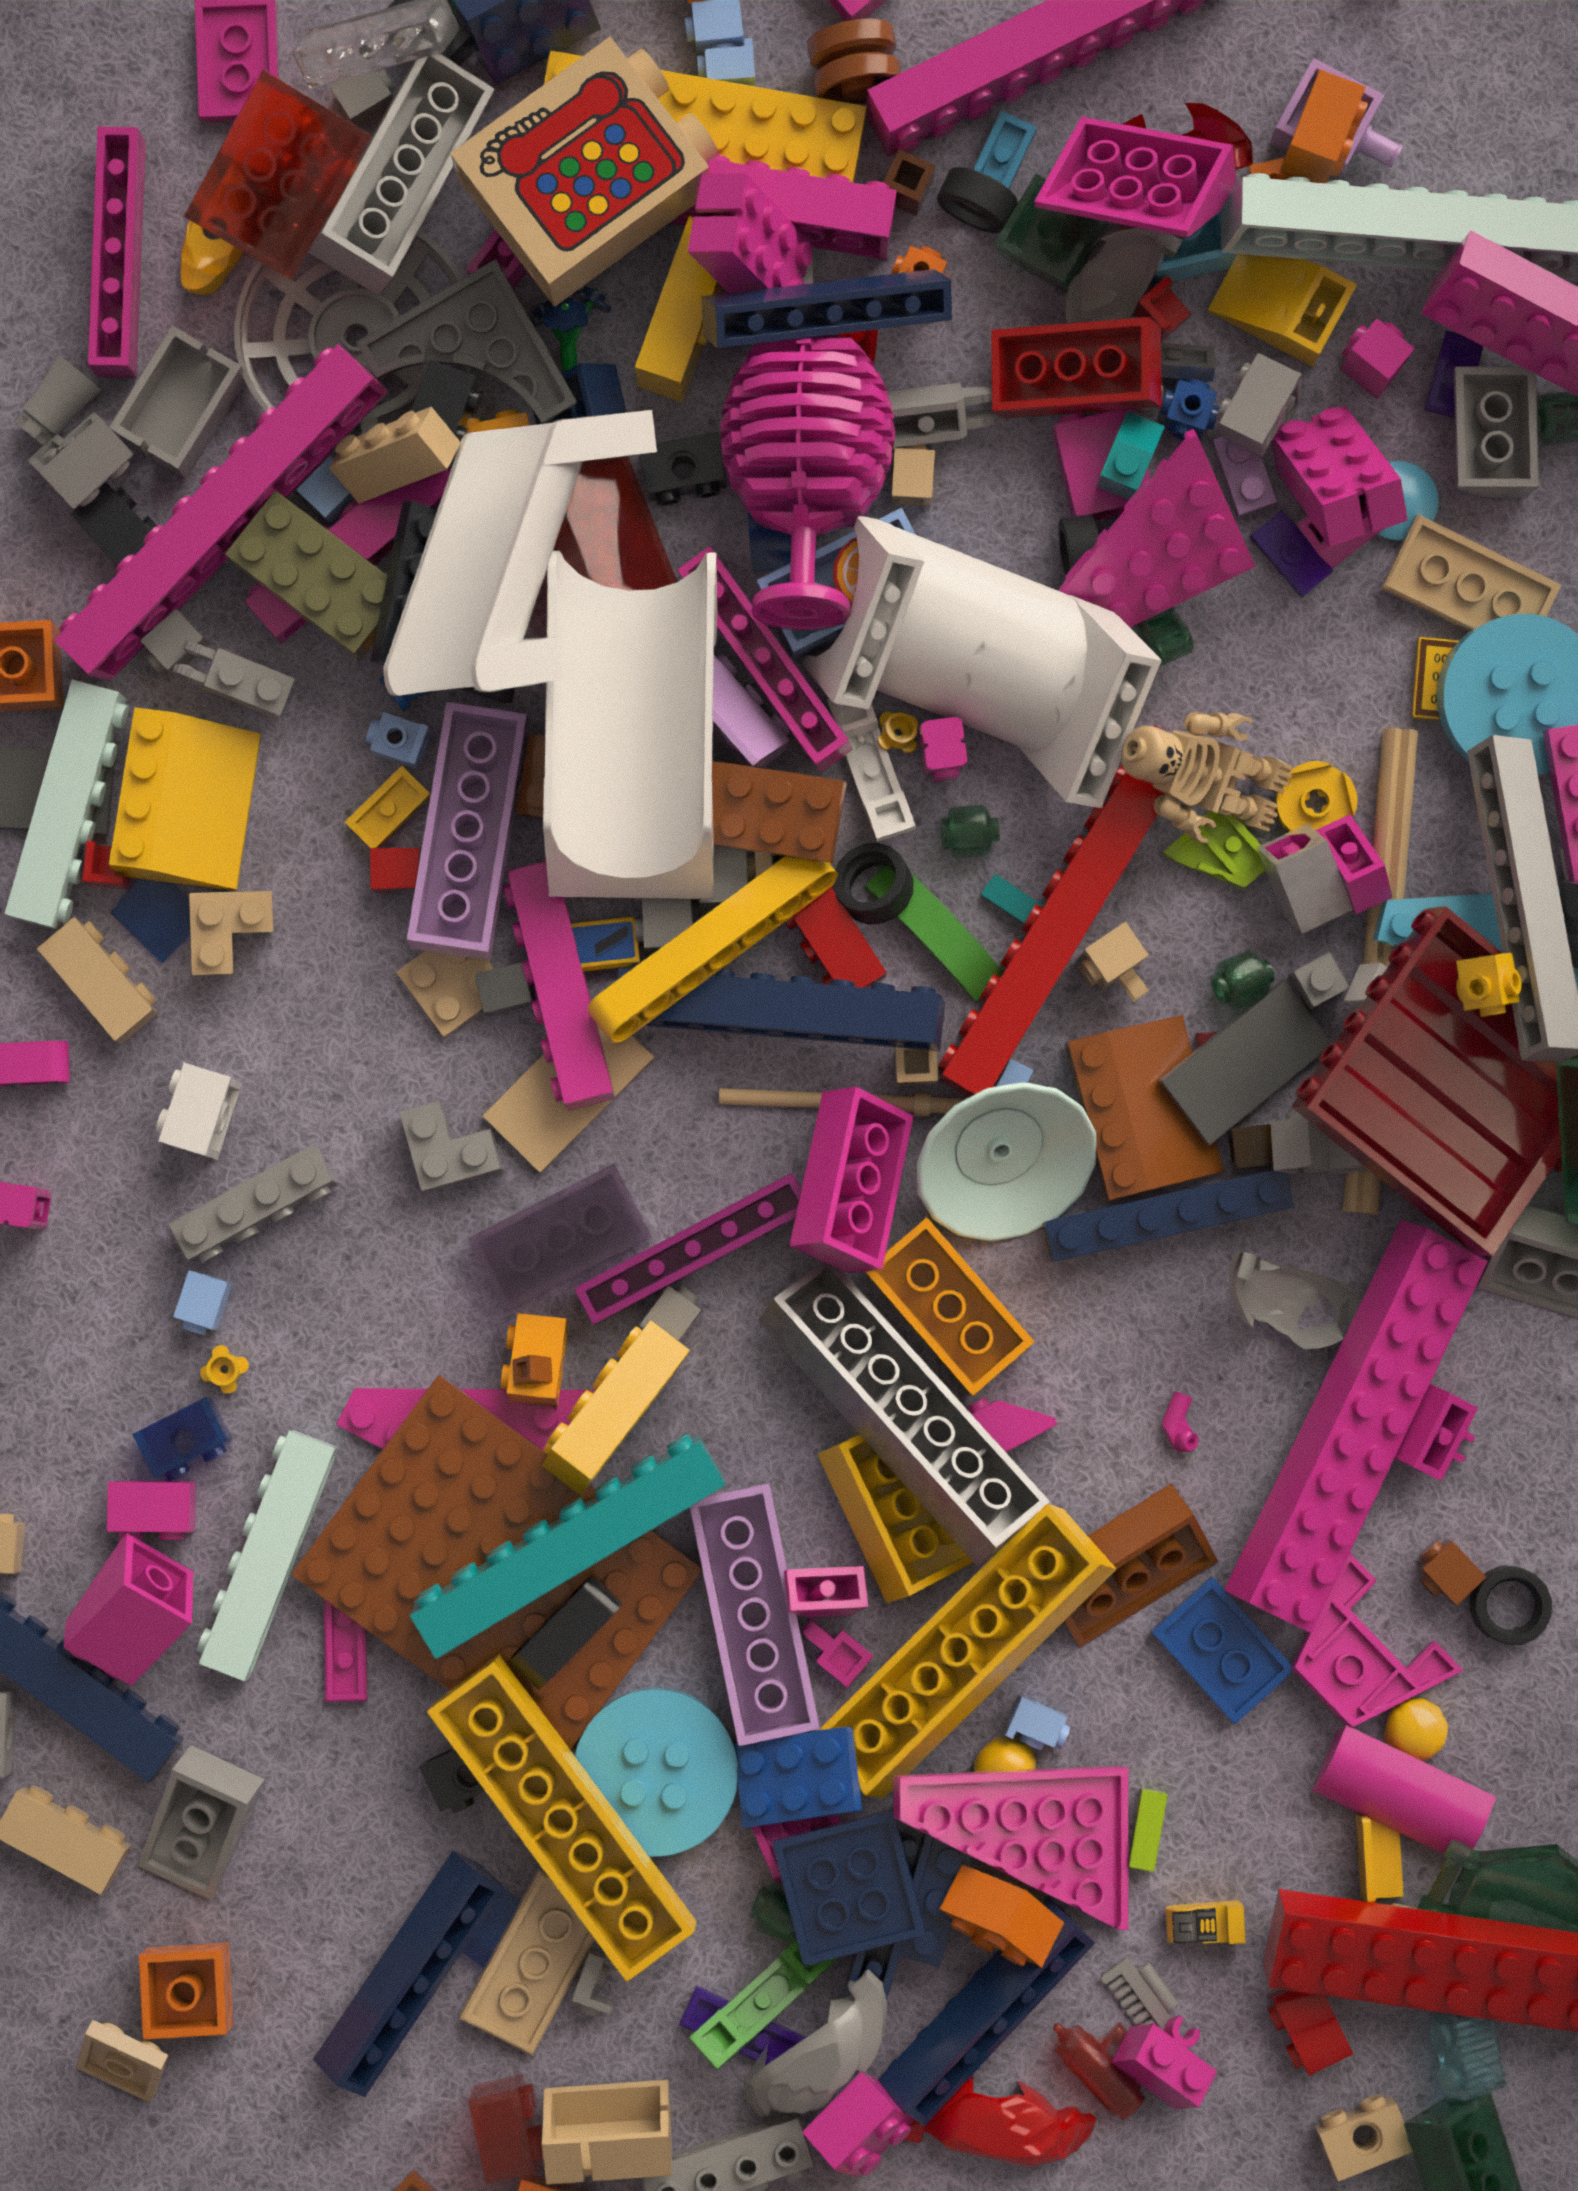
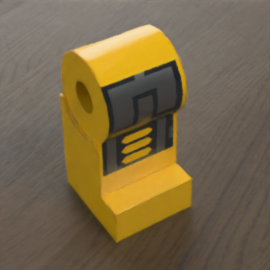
[1165,1900,1246,1944]

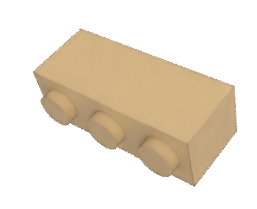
[329,407,460,503]
[37,917,158,1044]
[0,1785,132,1895]

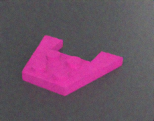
[1291,1553,1464,1727]

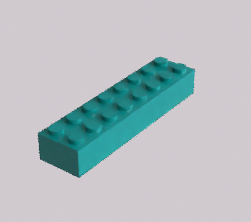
[410,1433,726,1659]

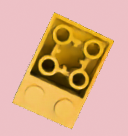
[1207,254,1358,367]

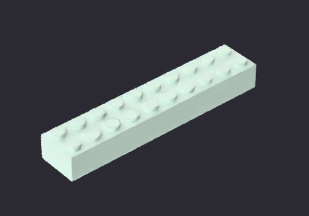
[1221,173,1578,282]

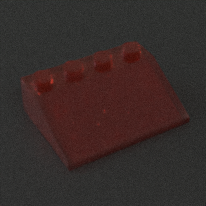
[183,70,372,280]
[545,456,677,591]

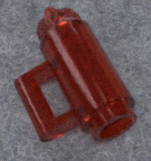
[1053,2022,1145,2120]

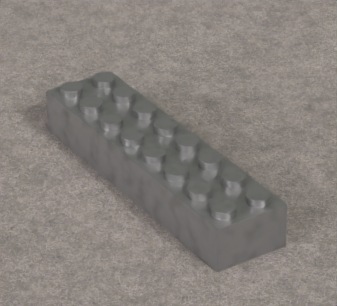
[758,1262,1050,1567]

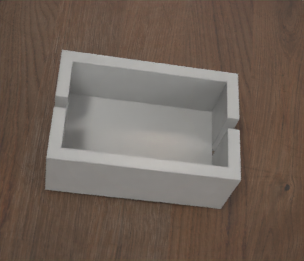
[110,325,246,480]

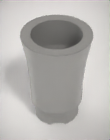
[14,354,102,446]

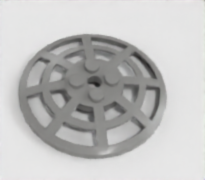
[234,216,471,451]

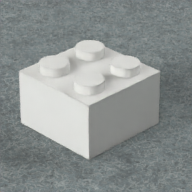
[156,1063,242,1160]

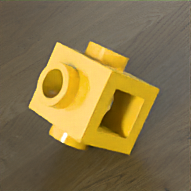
[1456,953,1521,1017]

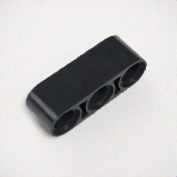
[509,1574,622,1690]

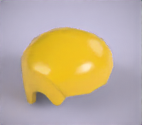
[1383,1698,1448,1762]
[973,1736,1037,1772]

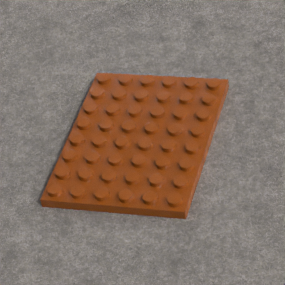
[291,1374,703,1750]

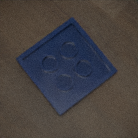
[772,1810,926,1966]

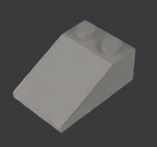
[138,1745,265,1901]

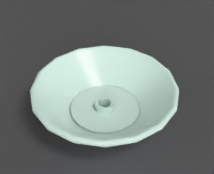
[916,1082,1096,1242]

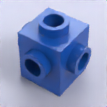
[1159,379,1220,441]

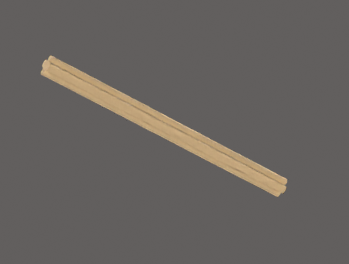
[1342,728,1418,1215]

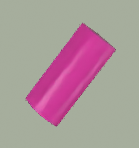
[1312,1725,1496,1862]

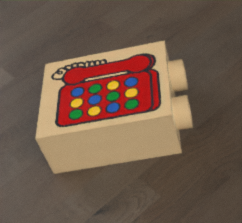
[450,37,719,307]

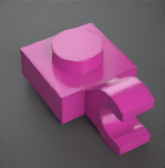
[801,1618,874,1688]

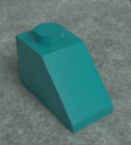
[1096,411,1165,500]

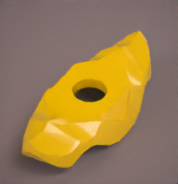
[180,162,253,295]

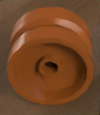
[807,18,901,104]

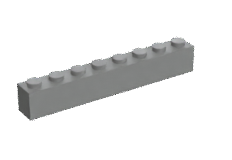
[1467,735,1578,1063]

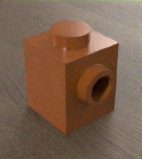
[1417,1539,1486,1605]

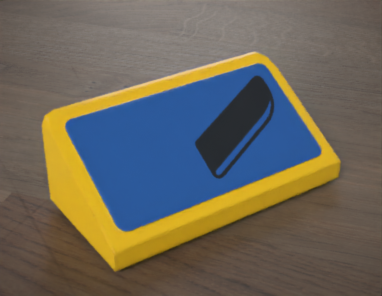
[571,917,640,972]

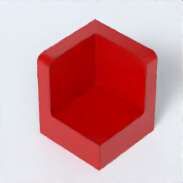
[1134,276,1192,342]
[82,841,131,890]
[370,848,421,893]

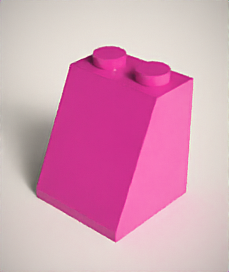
[64,1533,194,1686]

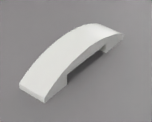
[827,699,916,842]

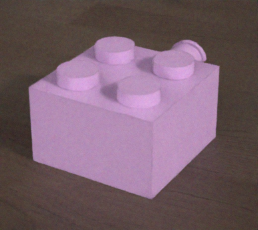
[1270,58,1403,180]

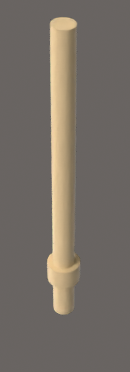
[719,1088,963,1117]

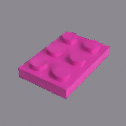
[195,0,280,122]

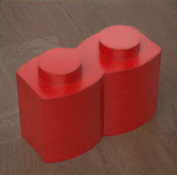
[1267,1989,1354,2076]

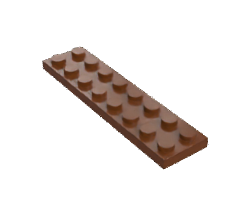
[516,734,847,864]

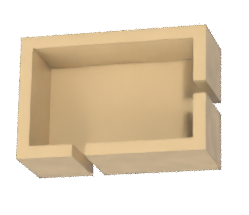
[542,2080,672,2184]

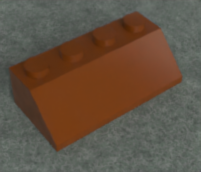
[1064,1483,1218,1648]

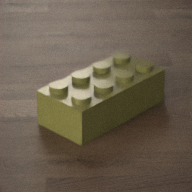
[225,490,387,662]

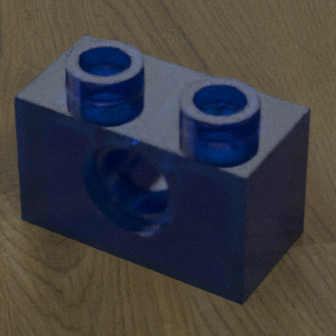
[132,1396,233,1481]

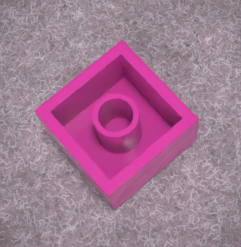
[802,2072,915,2178]

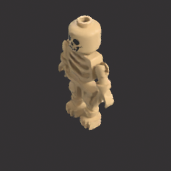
[1121,712,1293,843]

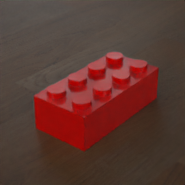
[991,317,1162,418]

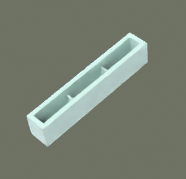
[4,679,129,931]
[197,1430,339,1681]

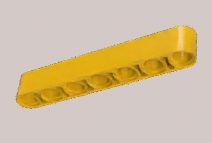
[587,857,838,1043]

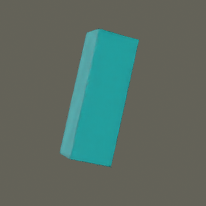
[981,874,1044,924]

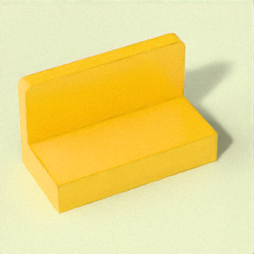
[1356,1814,1404,1903]

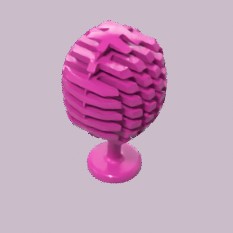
[720,335,895,630]

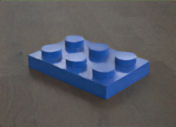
[1150,1576,1293,1724]
[734,1726,862,1828]

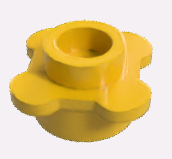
[877,712,918,754]
[200,1345,249,1393]

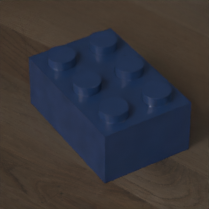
[452,0,601,85]

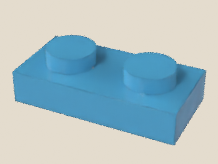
[973,111,1037,189]

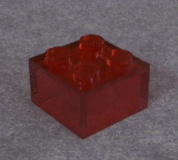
[468,2074,543,2184]

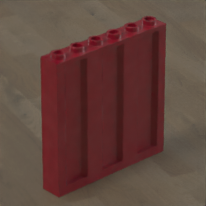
[1291,906,1578,1256]

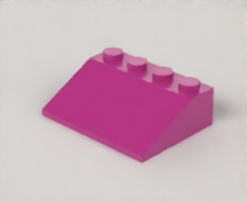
[1034,117,1236,237]

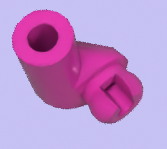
[1161,1391,1199,1453]

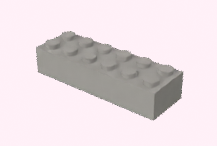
[308,44,495,296]

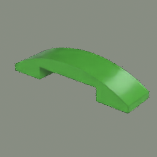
[865,866,1004,1002]
[689,1939,839,2071]

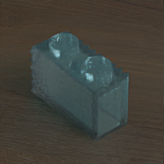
[1429,2012,1507,2100]

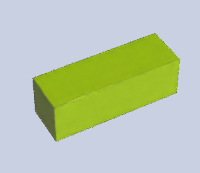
[1128,1788,1168,1872]

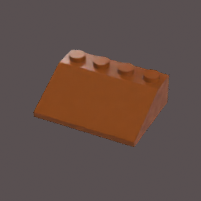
[1065,1015,1224,1202]

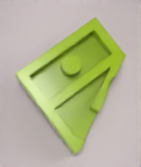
[1162,811,1265,890]

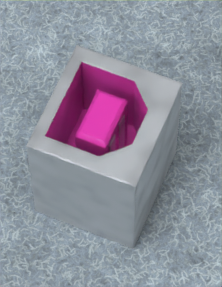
[1257,823,1353,934]

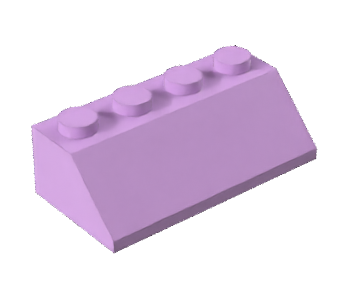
[712,654,791,769]

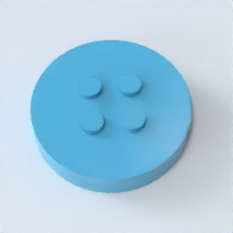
[1436,614,1578,775]
[575,1687,738,1856]

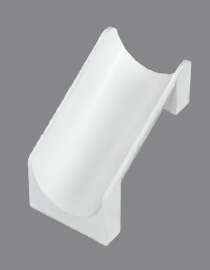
[383,410,657,696]
[803,516,1162,808]
[543,551,717,899]

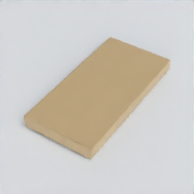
[1380,514,1561,632]
[483,1025,655,1173]
[459,1868,595,2055]

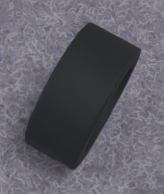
[937,167,1018,233]
[1058,514,1099,581]
[832,843,914,925]
[1470,1566,1552,1645]

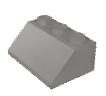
[1454,367,1539,498]
[1477,1205,1578,1318]

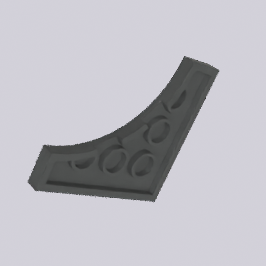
[356,259,578,424]

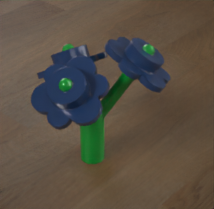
[531,286,612,373]

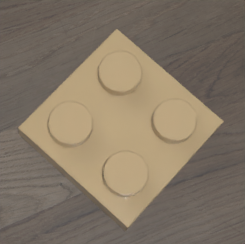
[396,951,494,1038]
[76,2020,168,2103]

